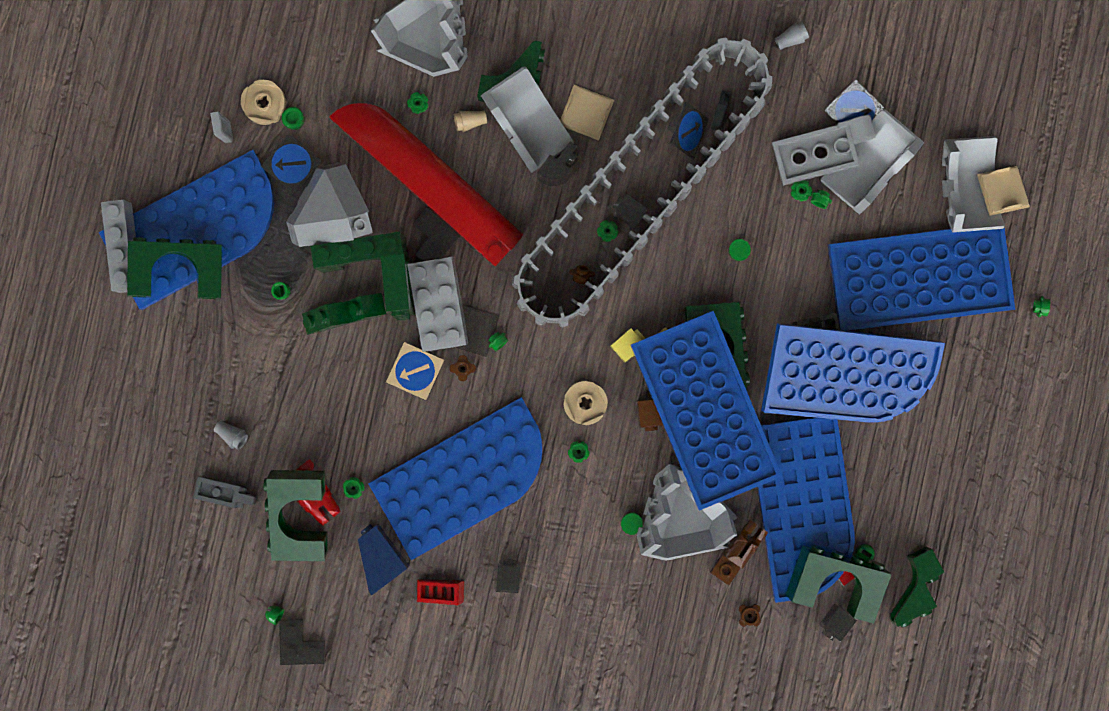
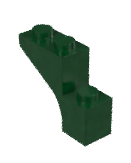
[477,41,545,102]
[302,293,386,335]
[889,546,945,627]

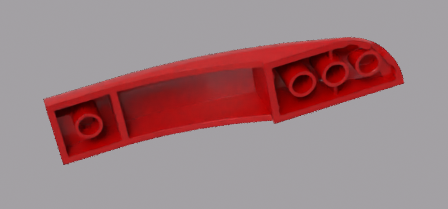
[329,103,523,267]

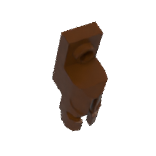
[710,520,768,585]

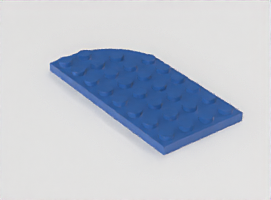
[99,150,274,310]
[368,397,542,560]
[757,417,855,603]

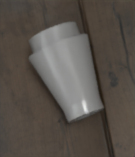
[774,22,809,50]
[214,421,248,450]

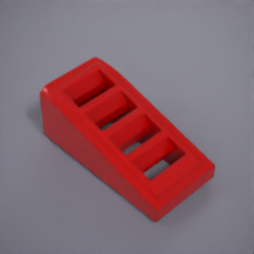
[417,579,464,605]

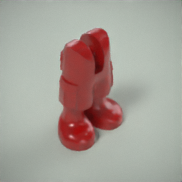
[296,459,341,526]

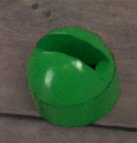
[271,282,291,300]
[856,544,875,562]
[265,605,285,625]

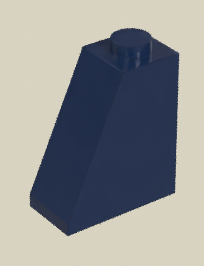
[358,524,410,596]

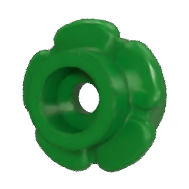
[407,92,429,114]
[791,180,812,202]
[810,190,832,209]
[597,220,618,242]
[1033,296,1050,317]
[488,332,508,352]
[568,441,590,463]
[343,477,364,499]

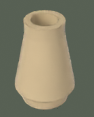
[454,111,487,132]

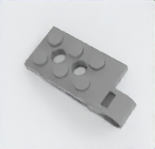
[772,115,876,186]

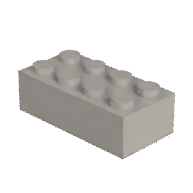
[407,257,468,352]

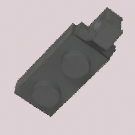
[193,476,258,508]

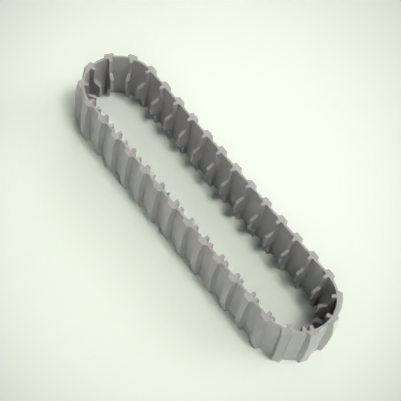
[512,37,772,328]

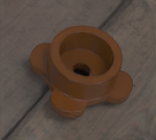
[569,265,595,284]
[450,355,476,381]
[738,604,761,627]

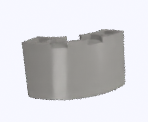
[481,66,574,173]
[821,109,924,214]
[942,136,1005,232]

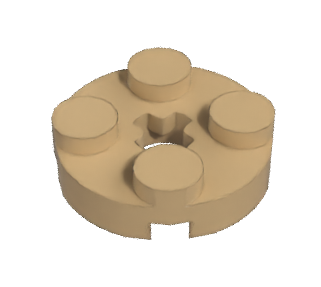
[241,80,286,125]
[564,381,608,425]

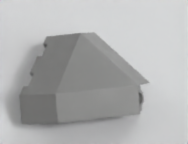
[371,0,468,77]
[286,162,373,247]
[637,464,738,561]

